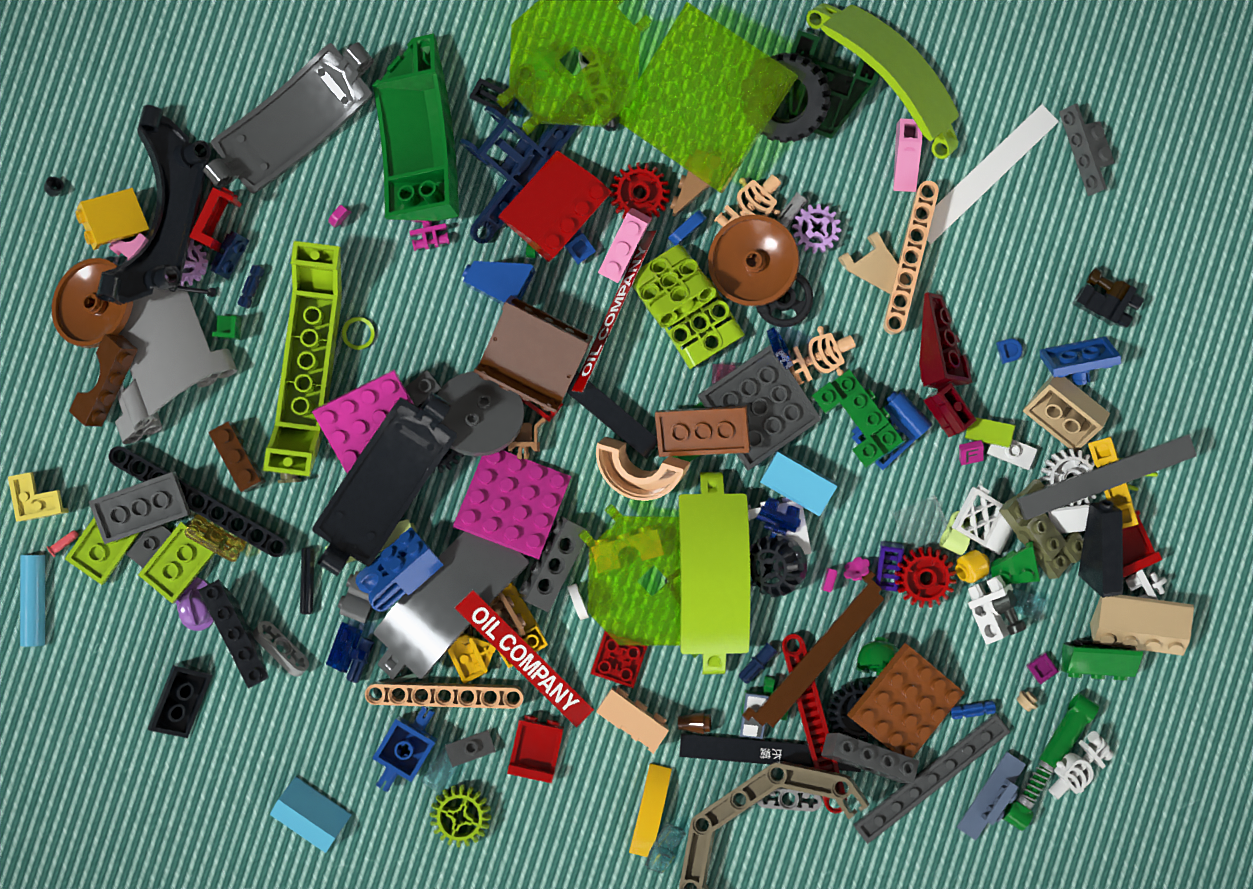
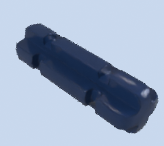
[238,265,264,309]

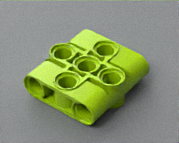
[632,245,716,328]
[664,278,745,369]

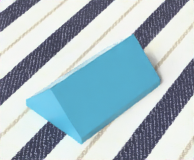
[760,450,837,516]
[270,776,352,853]

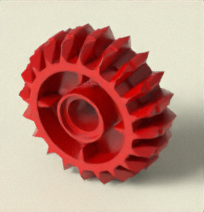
[609,162,670,222]
[894,546,956,608]

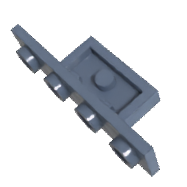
[956,751,1026,840]

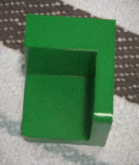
[212,315,242,340]

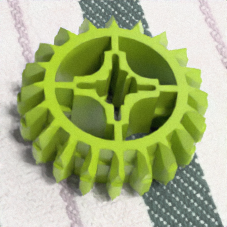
[429,784,492,847]

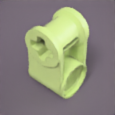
[939,511,977,556]

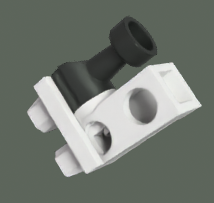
[968,575,1027,645]

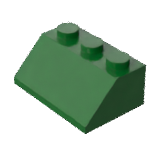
[1061,644,1143,681]

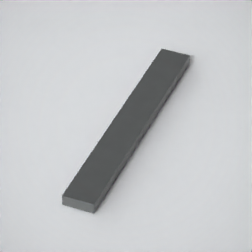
[1017,434,1197,520]
[853,713,1010,844]

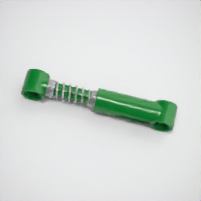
[1002,693,1099,831]

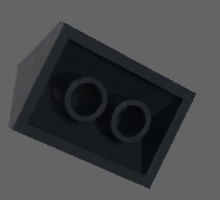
[147,662,213,738]

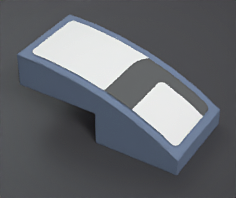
[740,692,769,739]

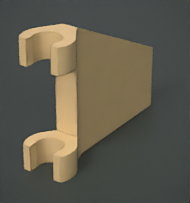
[838,232,910,294]

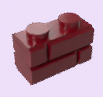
[923,383,977,437]

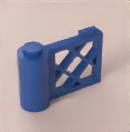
[851,391,932,470]

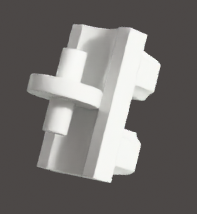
[1125,569,1167,600]

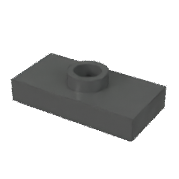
[126,524,172,568]
[445,730,496,768]

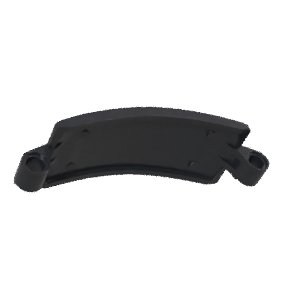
[312,392,457,576]

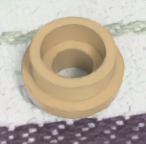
[1016,690,1038,712]

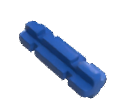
[951,701,996,720]

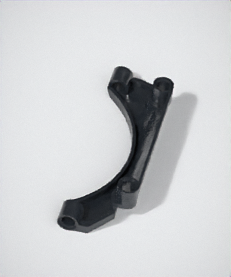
[96,105,211,305]

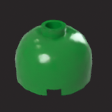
[856,637,899,675]

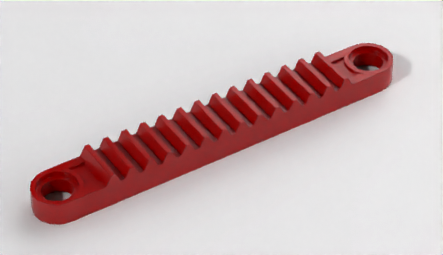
[781,634,847,813]

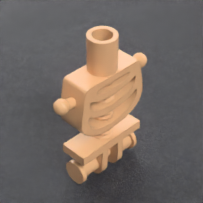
[714,175,782,228]
[779,326,856,385]

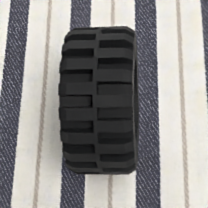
[742,52,831,143]

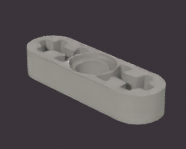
[253,621,309,676]
[757,787,822,812]

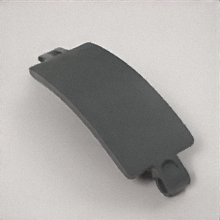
[203,42,374,194]
[374,531,529,681]

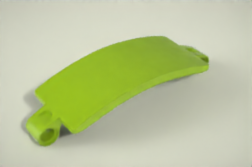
[806,3,959,159]
[678,472,750,675]

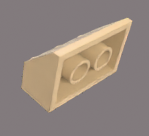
[1023,376,1110,453]

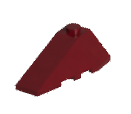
[919,292,972,389]

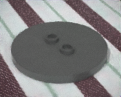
[437,371,524,456]

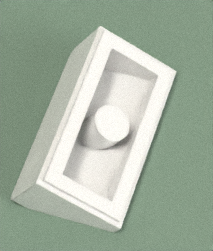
[1048,504,1089,534]

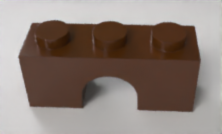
[208,421,266,492]

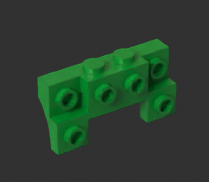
[812,369,905,468]

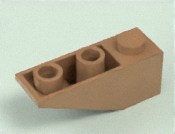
[670,149,722,217]

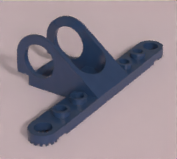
[459,95,590,244]

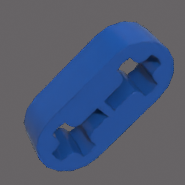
[668,210,707,246]

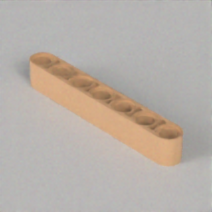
[883,181,939,335]
[365,681,524,709]

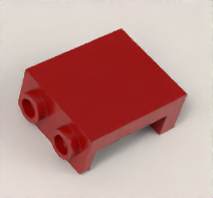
[189,187,242,252]
[1122,510,1162,578]
[507,715,564,784]

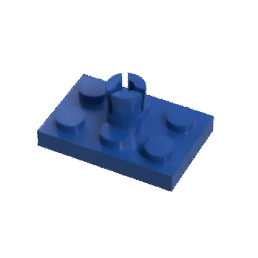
[1040,336,1121,385]

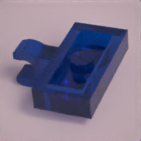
[326,622,368,673]

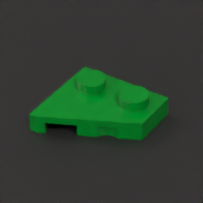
[990,541,1040,585]

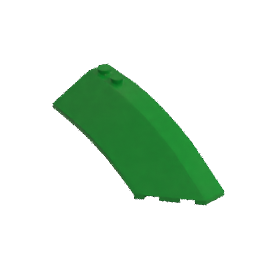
[372,33,459,221]

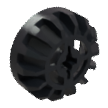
[750,534,807,597]

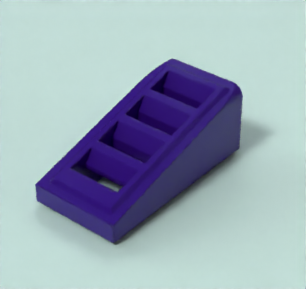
[875,541,904,592]

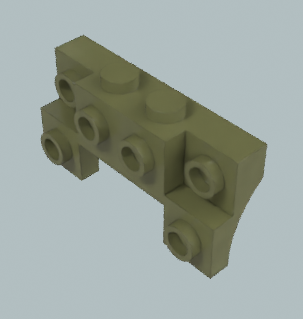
[999,479,1084,579]

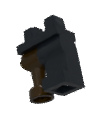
[1072,267,1145,328]

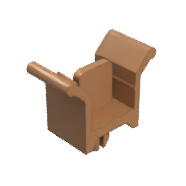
[508,418,547,459]

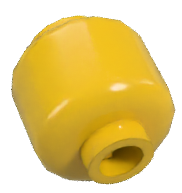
[955,550,990,583]

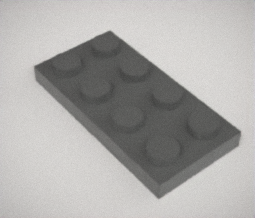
[88,471,191,544]

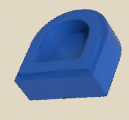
[996,339,1023,364]

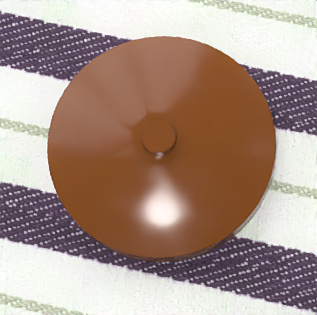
[708,215,800,306]
[52,258,133,348]

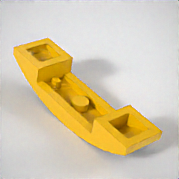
[1088,436,1138,529]
[629,763,672,858]

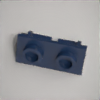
[210,231,250,280]

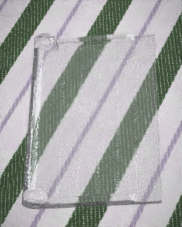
[892,495,962,574]

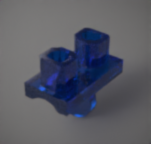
[756,498,801,538]

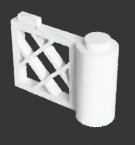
[951,485,1013,555]

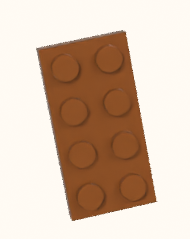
[655,406,750,457]

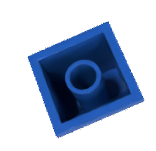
[462,261,536,305]

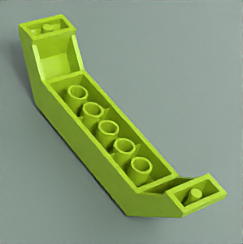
[263,241,342,476]

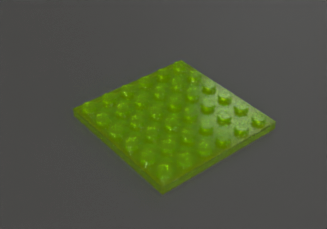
[616,2,799,193]

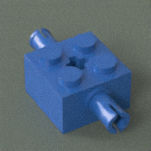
[372,706,438,792]

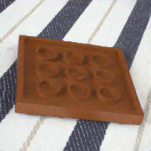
[847,643,965,758]

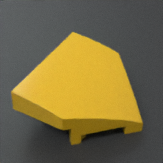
[448,633,496,684]

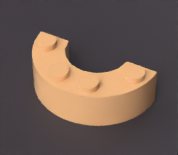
[596,436,691,501]

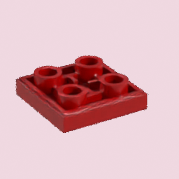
[590,630,648,688]

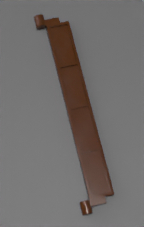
[742,570,884,728]

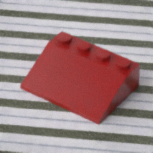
[498,150,612,262]

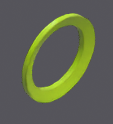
[342,317,375,350]

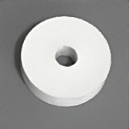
[568,584,589,620]

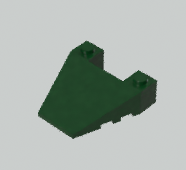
[789,28,879,139]

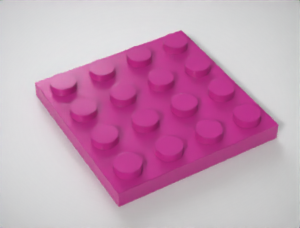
[312,369,414,473]
[453,450,571,559]

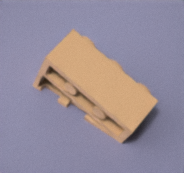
[596,687,669,754]

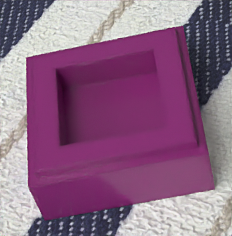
[1026,652,1059,684]

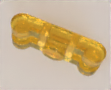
[184,514,247,562]

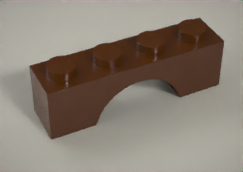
[69,334,138,427]

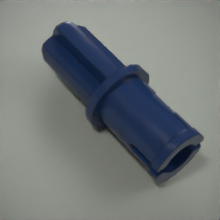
[347,637,375,683]
[738,643,778,684]

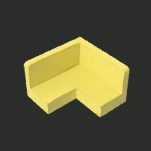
[8,472,69,522]

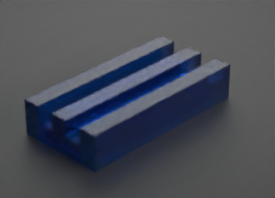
[766,327,794,370]

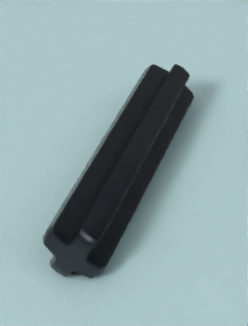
[300,547,315,615]

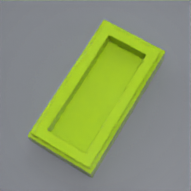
[965,417,1016,448]

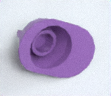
[176,577,213,631]

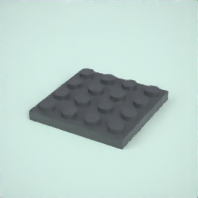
[697,344,821,471]

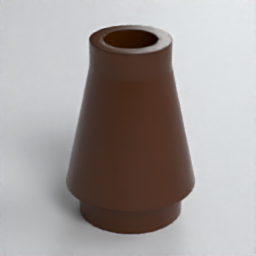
[678,711,711,734]

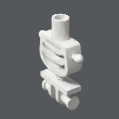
[1048,731,1113,800]

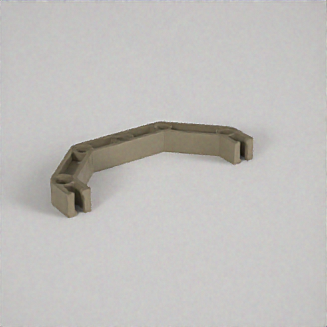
[679,761,869,889]

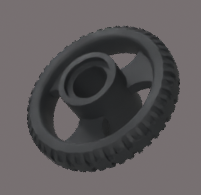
[756,272,813,327]

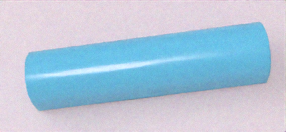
[20,555,45,647]

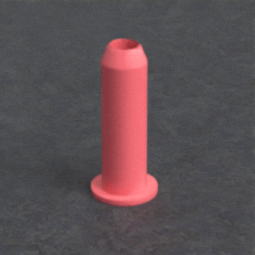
[47,530,79,557]

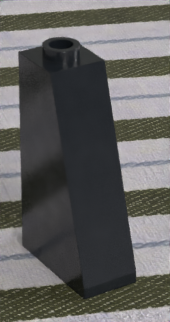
[1078,500,1123,598]

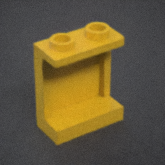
[75,188,149,250]

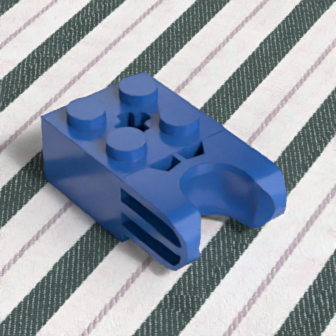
[356,527,444,611]

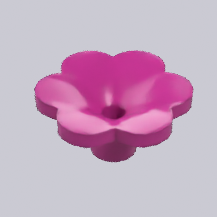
[844,557,870,581]

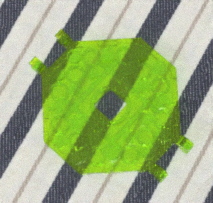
[497,0,652,135]
[578,504,699,658]

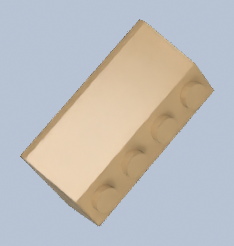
[1090,595,1194,656]

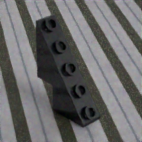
[199,579,269,689]

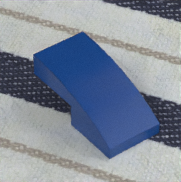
[564,229,596,264]

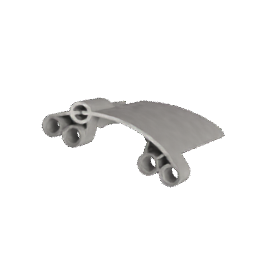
[115,278,237,444]

